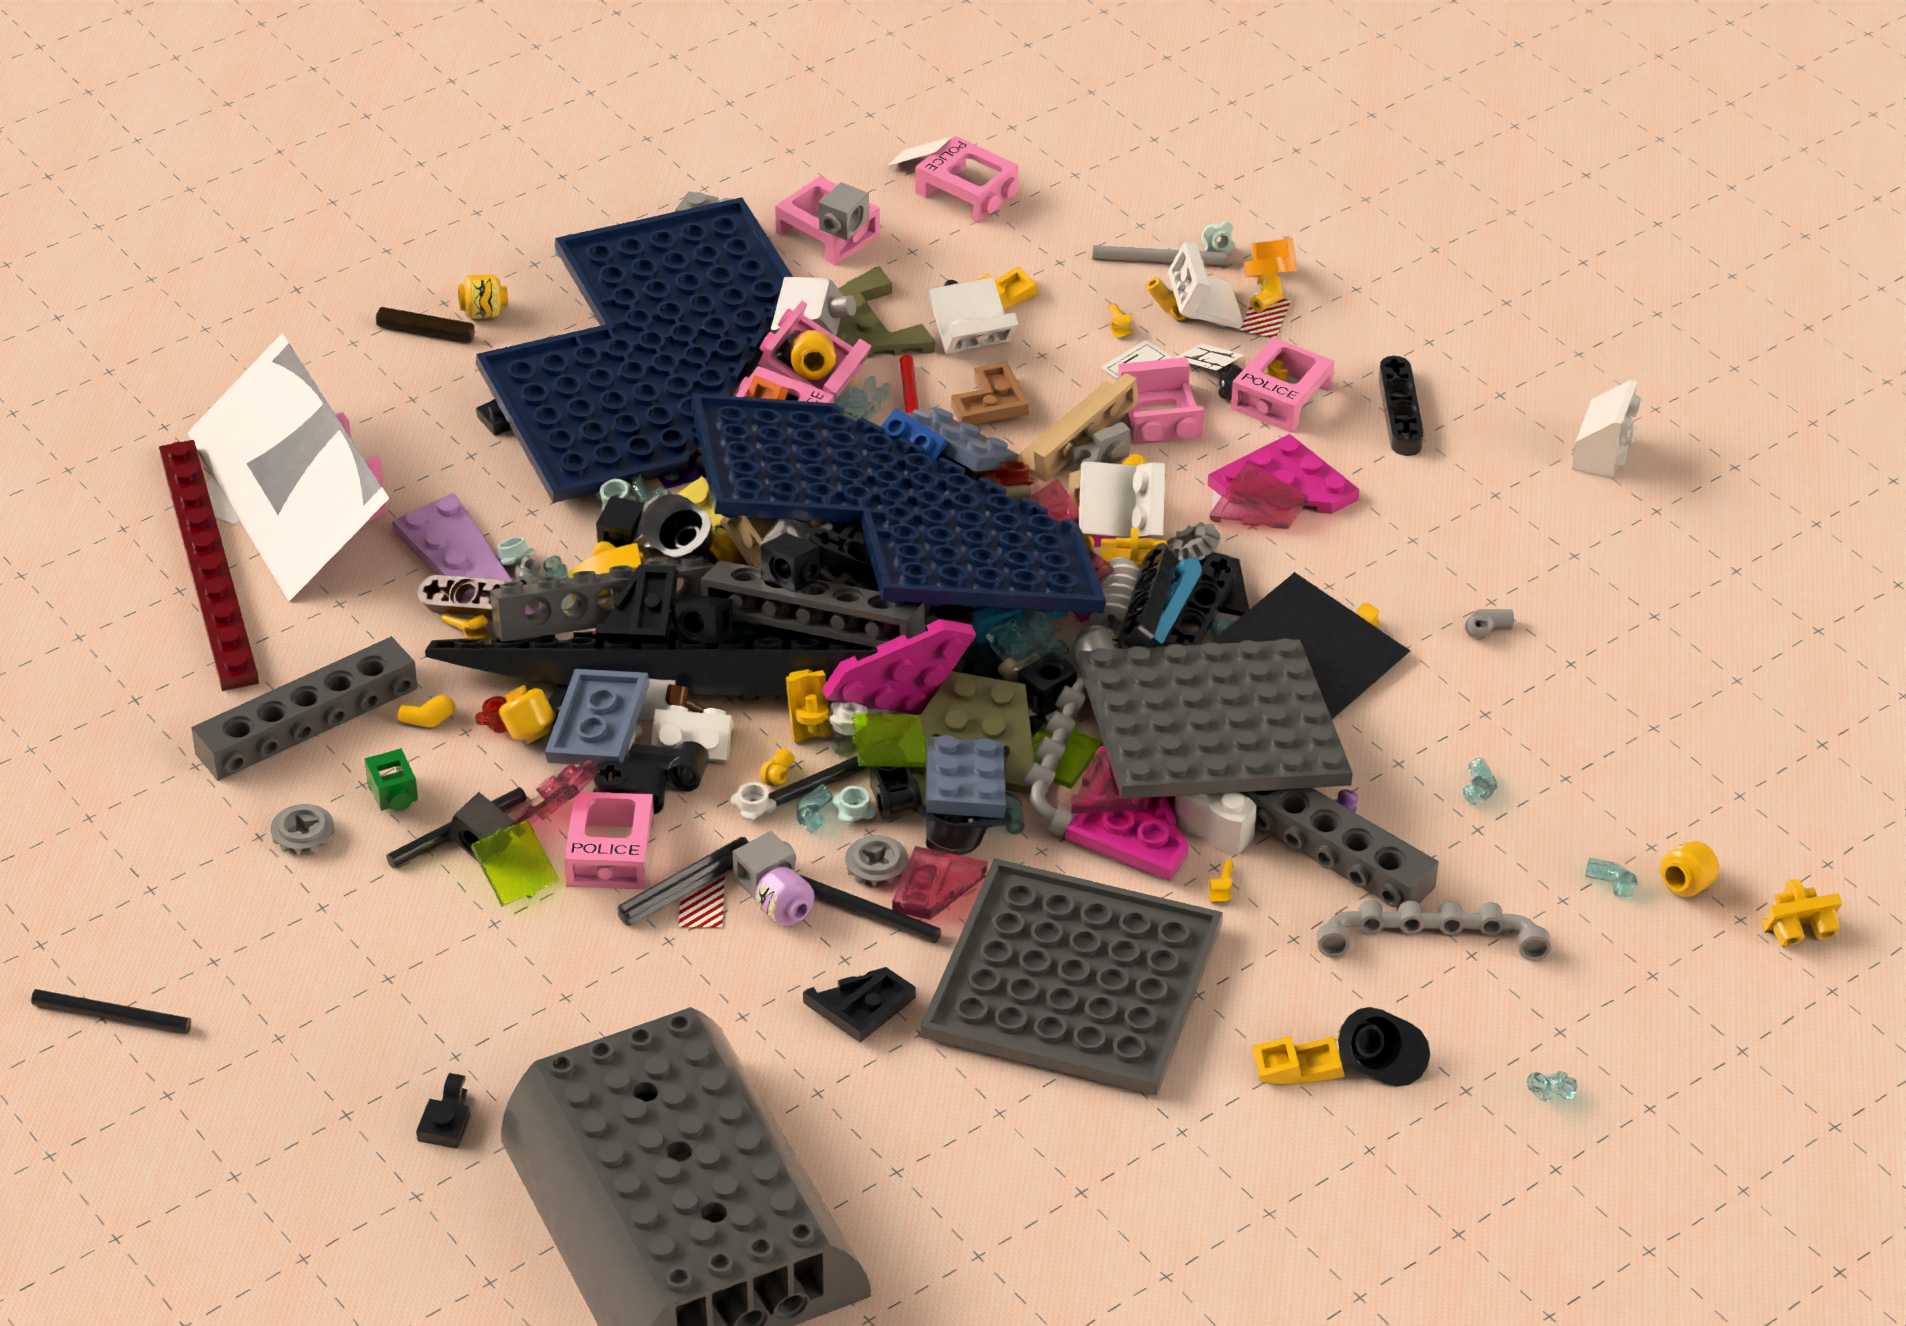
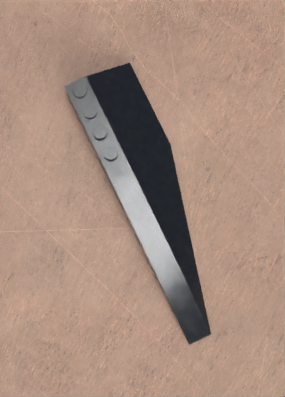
[425,623,878,701]

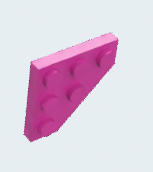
[1207,434,1359,514]
[822,619,976,716]
[1065,768,1189,881]

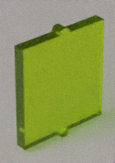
[852,713,927,767]
[1032,720,1102,789]
[471,820,559,907]

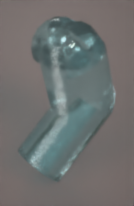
[796,784,833,833]

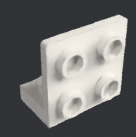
[1168,241,1243,329]
[928,277,1019,354]
[1079,461,1165,538]

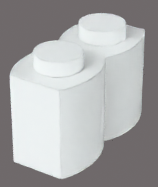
[1174,792,1257,855]

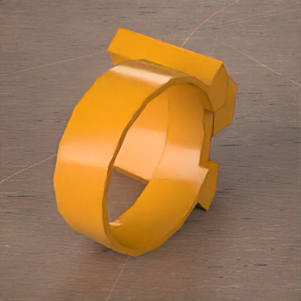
[1244,238,1297,277]

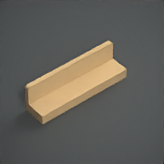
[1016,372,1138,482]

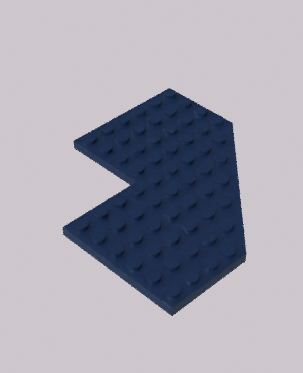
[476,197,793,503]
[691,394,1106,615]

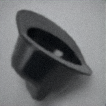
[640,494,713,562]
[917,804,1012,855]
[1338,1007,1431,1087]

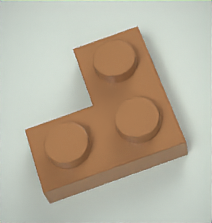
[951,361,1029,426]

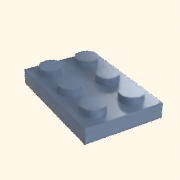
[905,408,1019,472]
[545,669,650,766]
[926,735,1006,818]

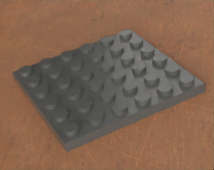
[1078,638,1353,799]
[920,858,1223,1096]

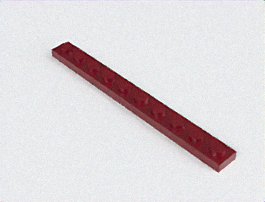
[159,440,259,691]

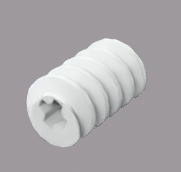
[1090,557,1140,636]

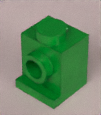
[364,748,418,811]

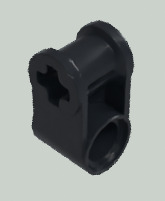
[870,745,922,820]
[592,761,667,815]

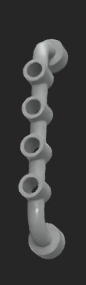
[1024,677,1087,837]
[1317,900,1551,961]

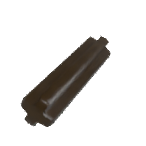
[376,307,475,343]

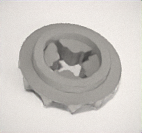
[1167,522,1221,564]
[271,804,334,855]
[845,835,908,887]

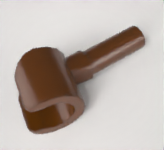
[665,684,707,713]

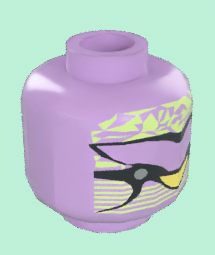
[755,867,815,926]

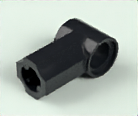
[628,741,709,792]

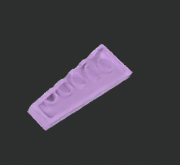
[392,493,537,642]

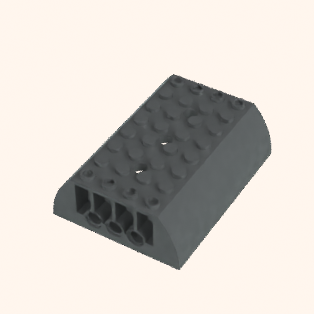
[501,1007,871,1326]

